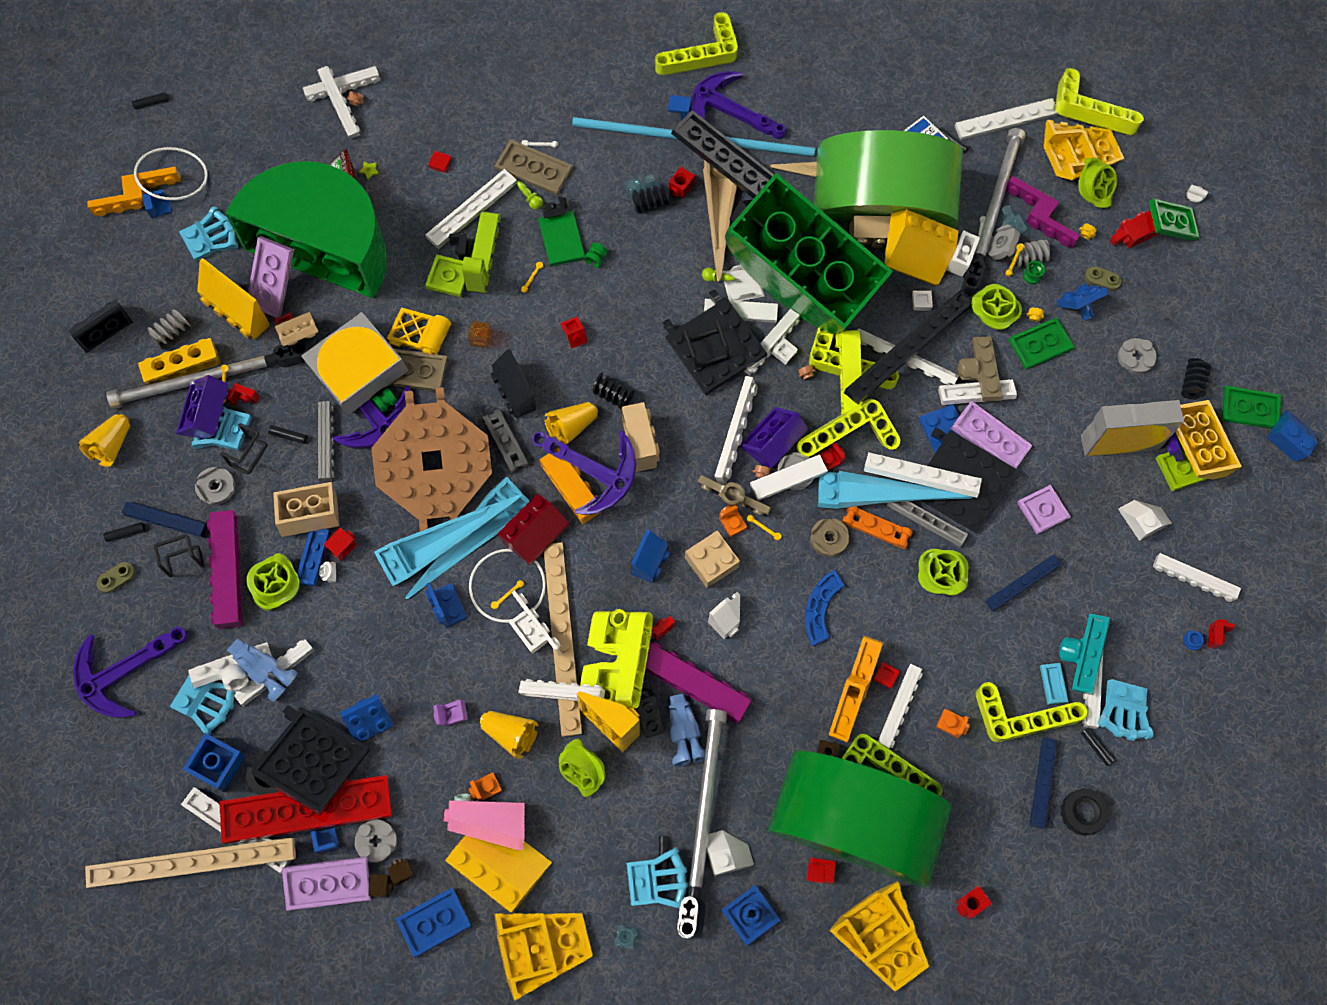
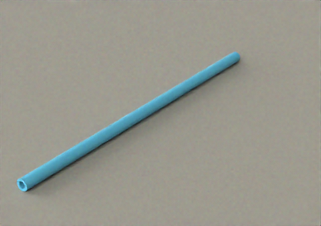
[572,117,815,157]

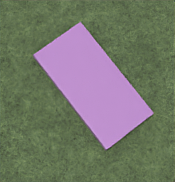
[248,236,294,318]
[950,401,1033,468]
[282,856,372,911]

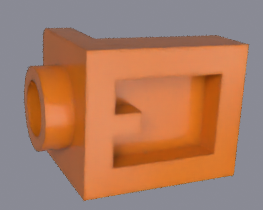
[719,505,747,538]
[936,709,970,738]
[469,772,502,802]

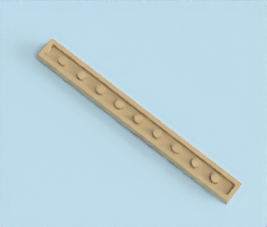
[544,543,582,737]
[85,838,296,888]

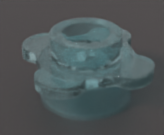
[614,925,637,950]

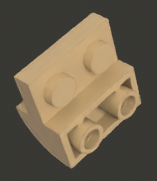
[275,312,319,346]

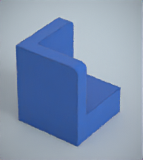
[668,95,691,121]
[142,189,172,218]
[311,828,340,854]

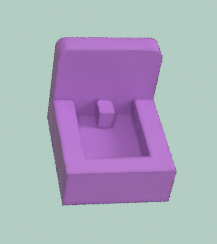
[433,700,468,726]

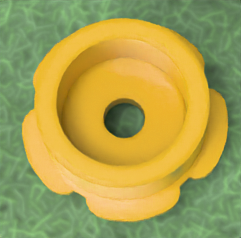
[1079,224,1097,240]
[1027,308,1045,322]

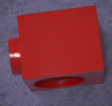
[668,167,695,199]
[324,528,357,561]
[955,886,992,919]

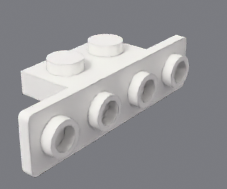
[509,590,562,656]

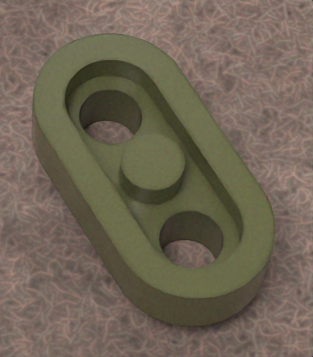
[1084,267,1121,291]
[96,562,136,594]

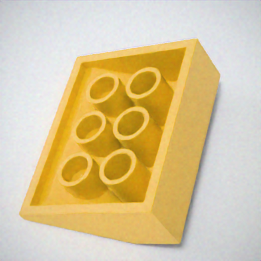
[884,209,958,286]
[197,258,270,340]
[1175,400,1242,479]
[576,691,640,752]
[445,836,552,914]

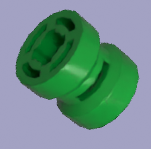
[584,242,608,268]
[1023,261,1045,285]
[372,388,398,414]

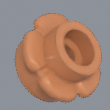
[347,92,364,106]
[798,365,816,380]
[752,465,771,478]

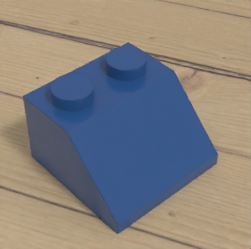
[1266,410,1318,462]
[631,529,670,584]

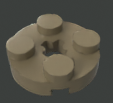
[810,518,849,558]

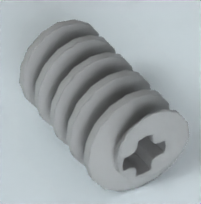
[1009,239,1050,267]
[148,309,191,349]

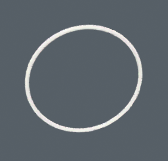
[134,147,208,200]
[469,549,546,623]

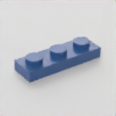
[297,529,331,587]

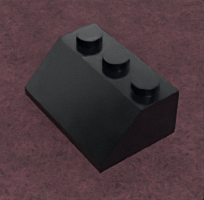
[68,299,133,353]
[490,349,536,419]

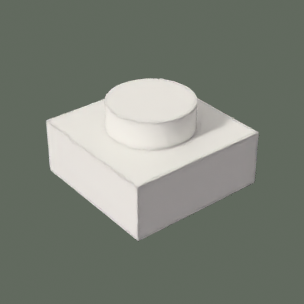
[912,291,933,311]
[771,338,798,365]

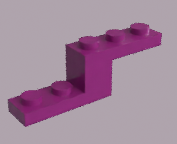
[1006,176,1080,248]

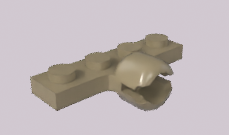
[958,336,1003,401]
[698,475,771,516]

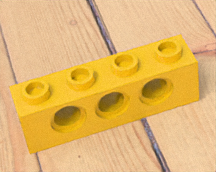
[138,338,221,385]

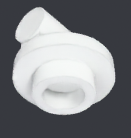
[1187,184,1208,203]
[319,562,336,583]

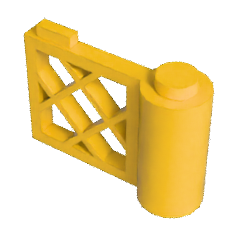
[387,308,451,355]

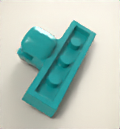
[1059,614,1110,695]

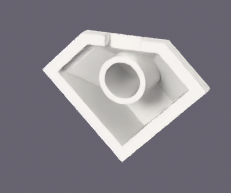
[1118,500,1172,541]
[708,592,740,639]
[706,830,754,877]

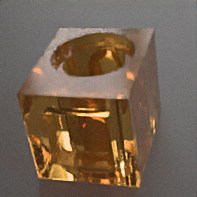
[468,320,492,349]

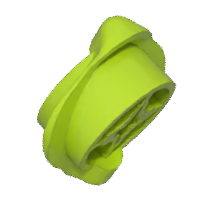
[1079,157,1117,208]
[971,284,1022,330]
[918,549,969,595]
[247,553,300,611]
[559,739,605,797]

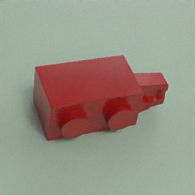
[1110,210,1159,249]

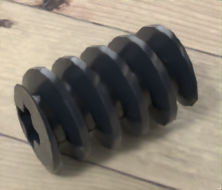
[632,184,671,213]
[1181,358,1211,400]
[592,372,634,409]

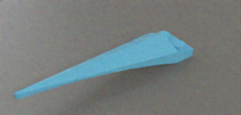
[818,471,973,509]
[405,477,529,599]
[374,494,523,586]

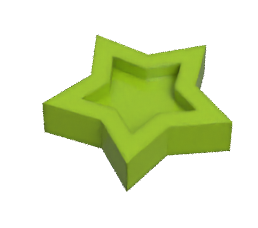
[359,162,379,180]

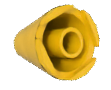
[544,402,598,445]
[78,414,130,467]
[480,711,538,759]

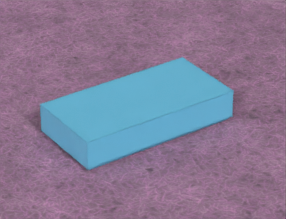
[1040,663,1069,705]

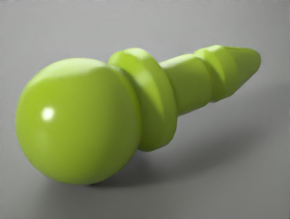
[517,181,543,210]
[702,267,735,282]

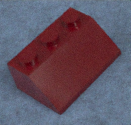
[497,493,570,565]

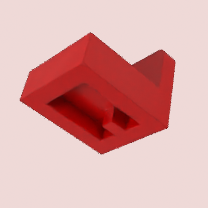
[560,317,588,349]
[227,383,260,407]
[816,442,846,472]
[650,616,675,641]
[1208,619,1235,649]

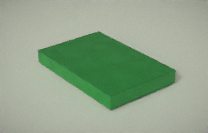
[1149,199,1199,241]
[538,210,585,267]
[1008,317,1075,370]
[1222,385,1281,429]

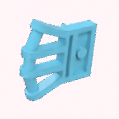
[179,206,238,262]
[192,406,252,451]
[170,675,235,735]
[1097,679,1153,741]
[627,847,689,908]

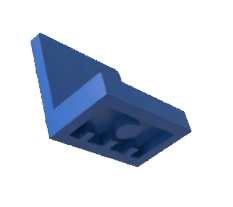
[425,582,468,628]

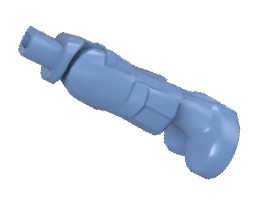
[227,638,298,702]
[669,694,706,767]

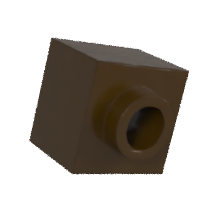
[816,740,840,758]
[387,858,416,886]
[368,874,394,898]

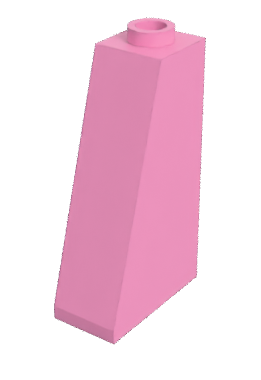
[444,801,524,850]

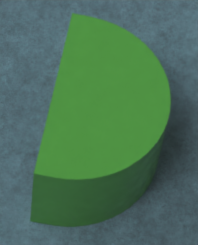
[814,130,963,229]

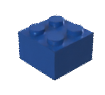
[182,733,246,792]

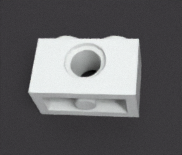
[946,230,980,277]

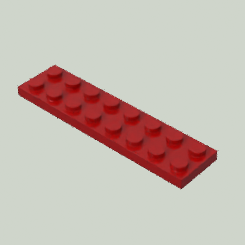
[219,775,392,844]

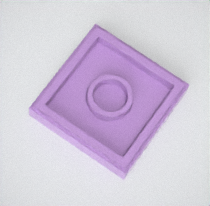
[1017,485,1071,534]

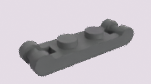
[482,409,528,474]

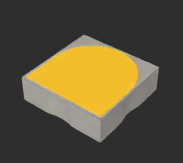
[302,312,409,415]
[1081,400,1184,456]

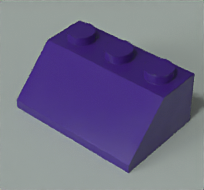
[176,375,229,439]
[739,407,808,468]

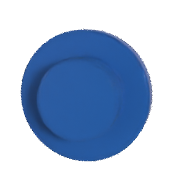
[1183,630,1204,650]

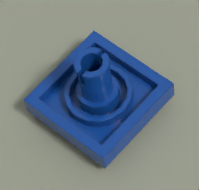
[1056,284,1109,320]
[340,694,394,742]
[721,885,780,946]

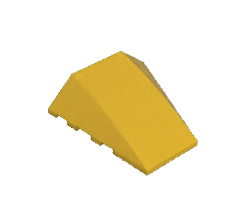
[1044,120,1124,180]
[829,881,929,992]
[495,913,593,1001]

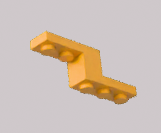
[87,167,181,216]
[829,636,884,742]

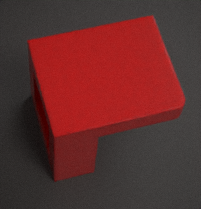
[807,858,836,884]

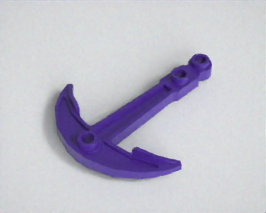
[690,71,786,139]
[333,386,410,449]
[532,431,636,515]
[73,627,188,718]

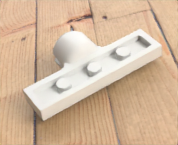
[188,642,272,692]

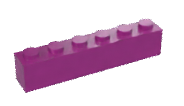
[207,510,243,629]
[645,641,751,724]

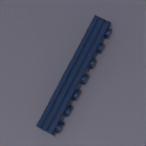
[121,501,208,538]
[985,555,1062,612]
[1029,737,1057,829]

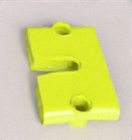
[580,609,653,709]

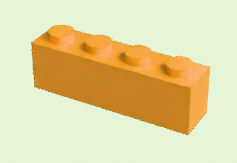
[539,447,601,525]

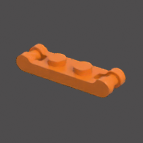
[842,506,913,550]

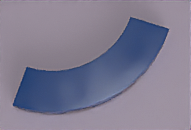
[805,570,845,647]

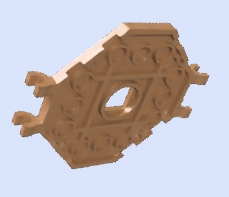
[372,388,492,531]

